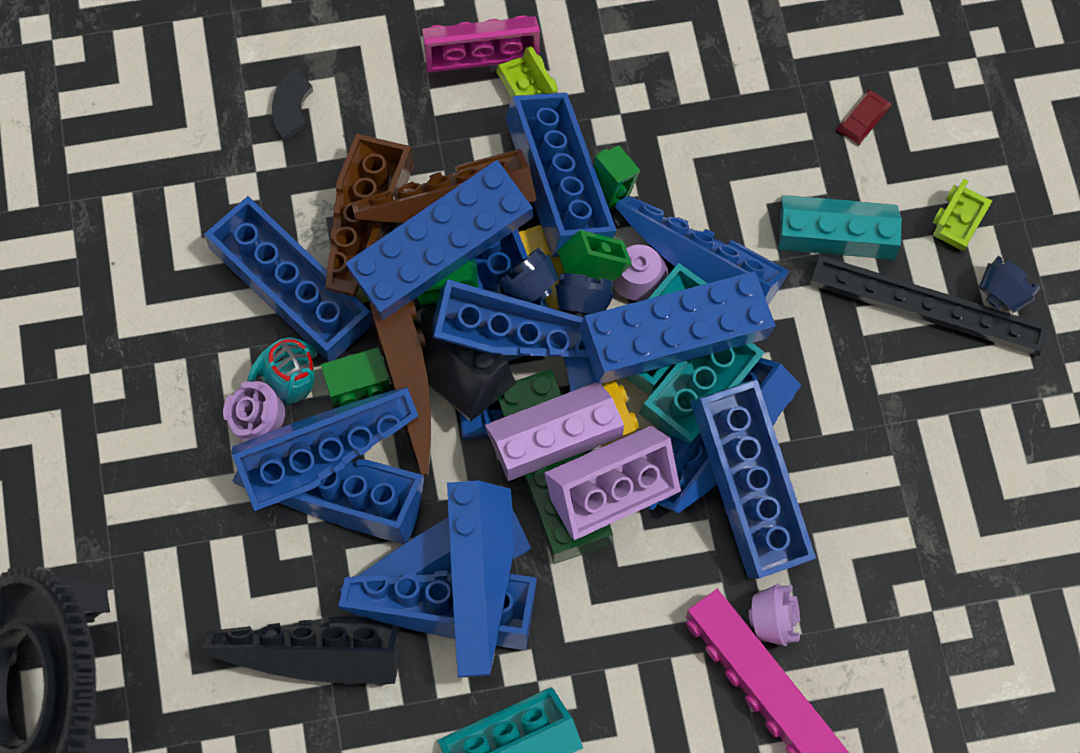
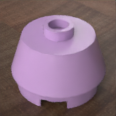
[613,244,668,302]
[223,381,285,441]
[749,583,800,646]

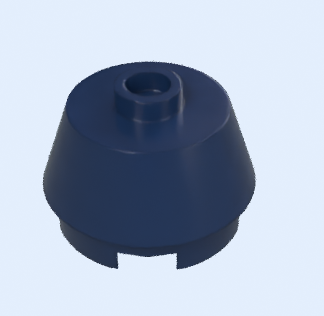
[498,247,559,303]
[979,255,1040,313]
[555,273,615,318]

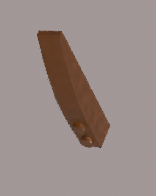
[325,133,414,297]
[352,149,537,222]
[369,300,431,480]

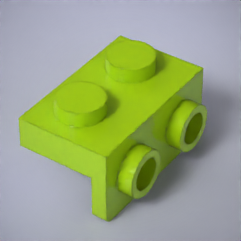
[496,46,558,98]
[933,178,992,251]

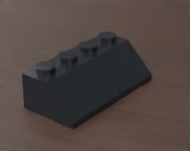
[413,303,516,422]

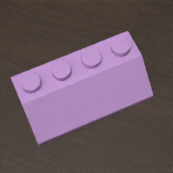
[485,382,624,481]
[545,426,681,540]

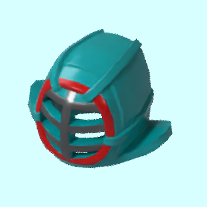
[247,338,317,406]

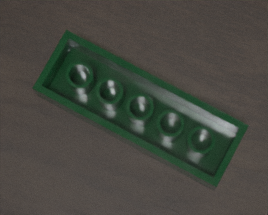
[495,369,613,564]

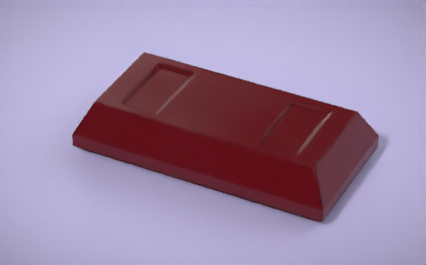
[836,89,892,146]

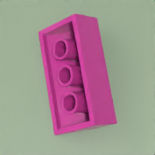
[422,16,540,73]

